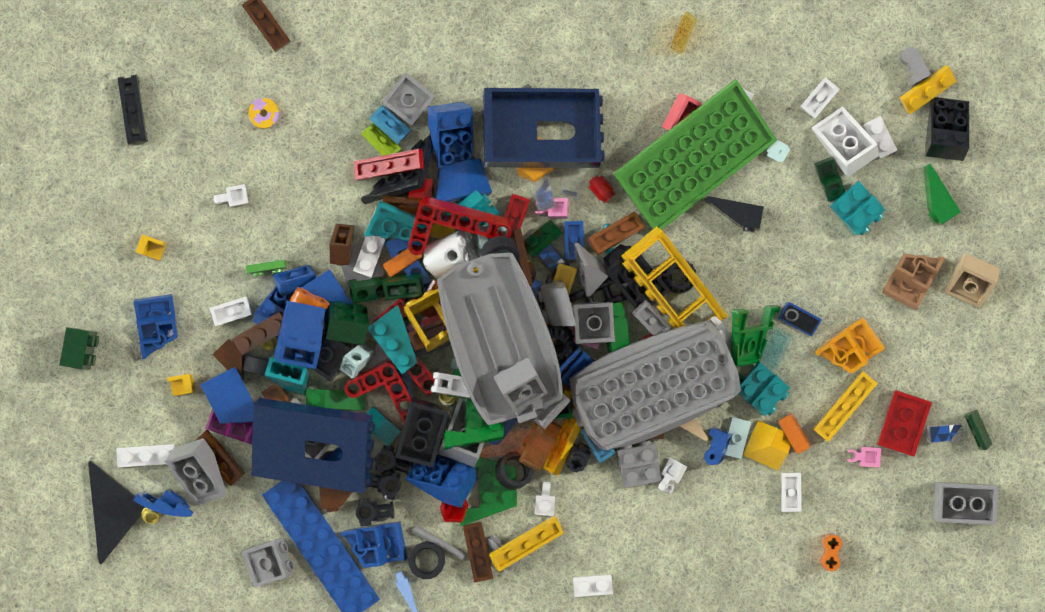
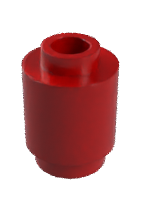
[588,175,616,203]

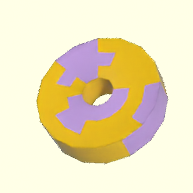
[248,98,280,129]

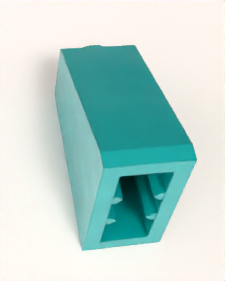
[265,357,310,396]

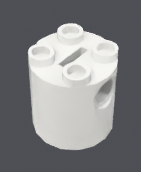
[423,231,479,279]

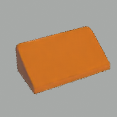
[383,249,422,277]
[779,412,810,454]

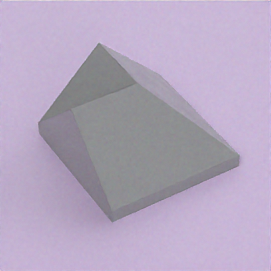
[574,243,608,296]

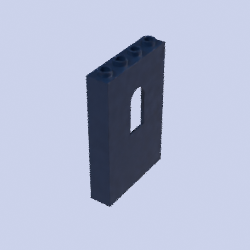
[483,88,605,168]
[251,398,375,494]

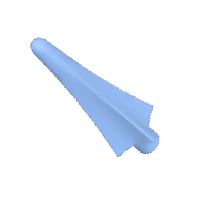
[395,571,418,612]

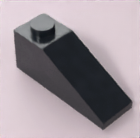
[705,196,764,233]

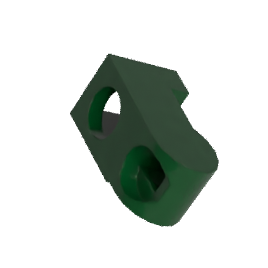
[348,277,385,304]

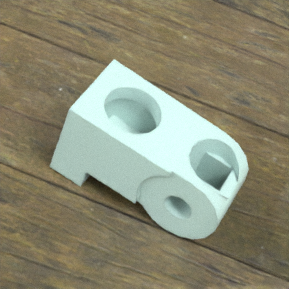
[339,344,375,379]

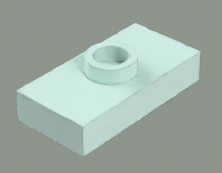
[725,417,751,459]

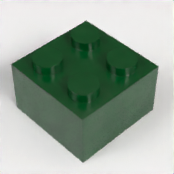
[325,301,369,345]
[59,327,99,370]

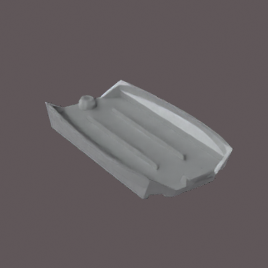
[437,253,562,425]
[569,320,741,450]

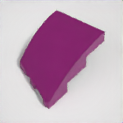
[205,409,253,445]

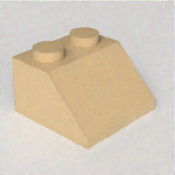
[945,253,1000,308]

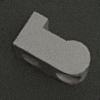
[900,47,931,86]

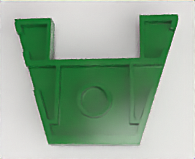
[731,305,781,366]
[443,382,504,450]
[460,456,517,526]

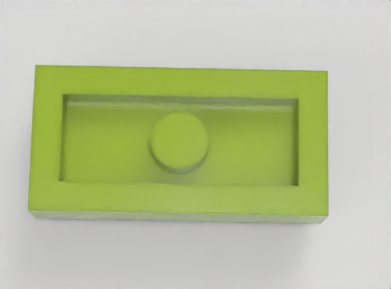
[361,123,401,156]

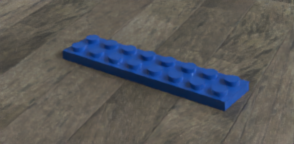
[262,481,380,612]

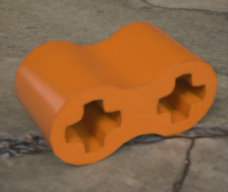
[290,287,329,311]
[820,533,842,571]

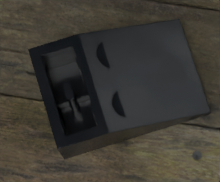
[925,97,969,161]

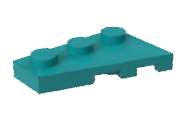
[364,201,433,242]
[368,305,418,375]

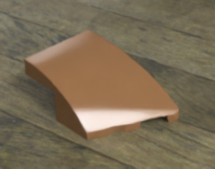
[882,254,945,311]

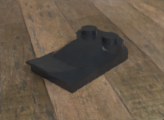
[603,244,671,309]

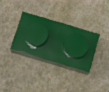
[524,219,563,257]

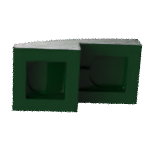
[814,157,845,202]

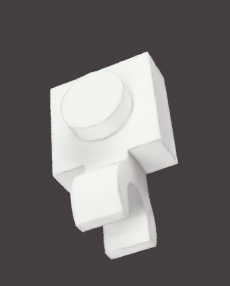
[214,184,249,207]
[658,457,687,494]
[535,482,555,516]

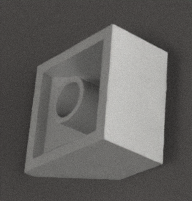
[574,302,615,344]
[494,358,548,412]

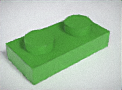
[246,260,287,277]

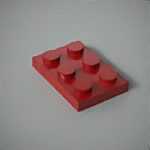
[876,390,932,457]

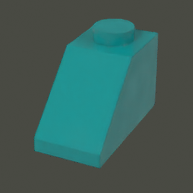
[366,406,402,446]

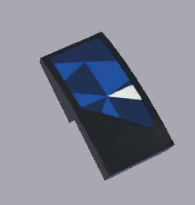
[537,243,570,277]

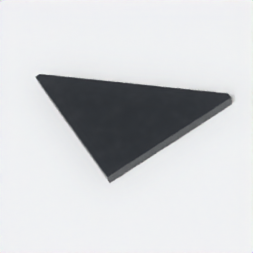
[361,133,433,204]
[88,460,146,565]

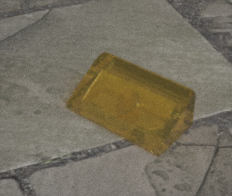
[670,11,697,54]

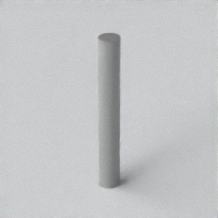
[412,525,466,560]

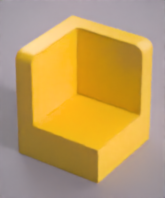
[136,234,167,260]
[167,374,196,396]

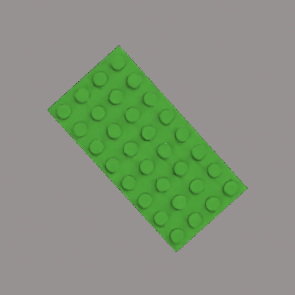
[613,79,777,230]

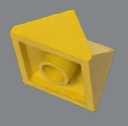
[743,420,791,471]

